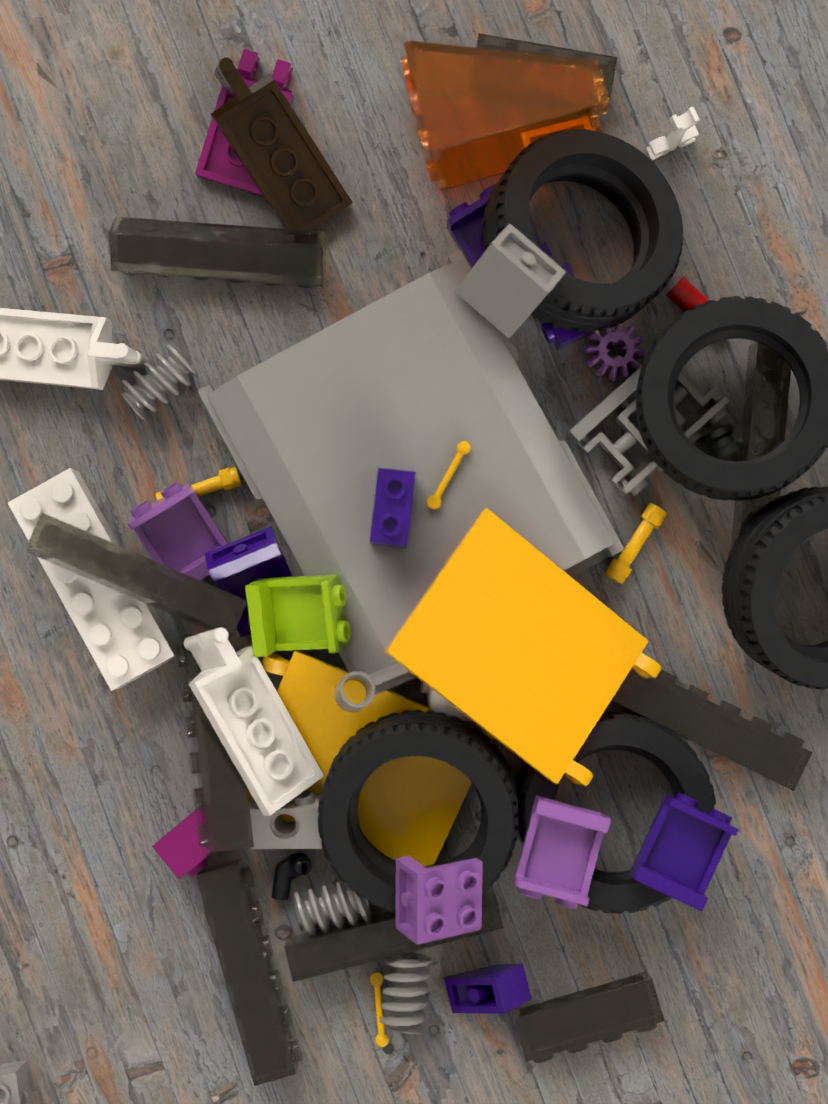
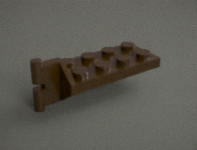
[210,57,353,242]

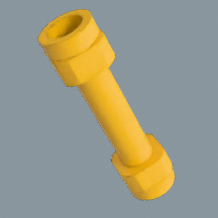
[156,466,243,500]
[604,503,667,585]

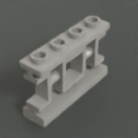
[566,358,731,497]

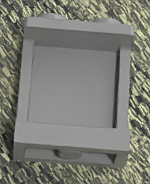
[454,223,566,339]

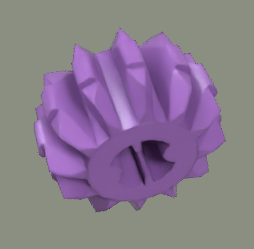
[584,324,645,382]

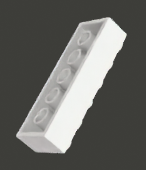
[8,468,180,691]

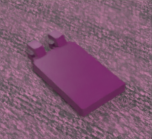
[195,49,294,197]

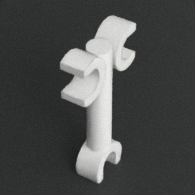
[646,106,700,161]

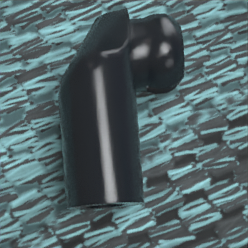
[271,853,312,900]

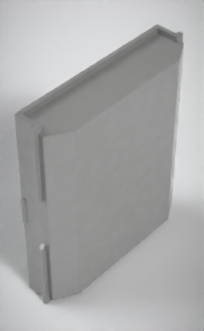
[197,250,625,675]

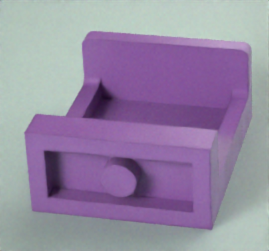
[127,481,228,596]
[513,795,611,909]

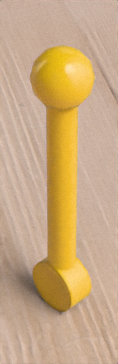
[427,441,471,510]
[370,971,389,1047]

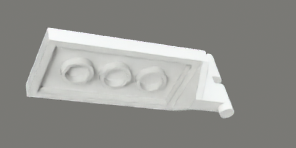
[0,308,149,390]
[184,627,324,816]

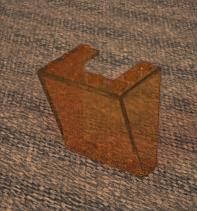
[400,41,609,191]

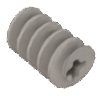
[121,344,199,421]
[294,882,372,936]
[380,953,431,1034]

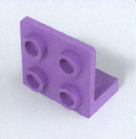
[396,856,482,945]

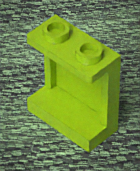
[245,574,351,657]

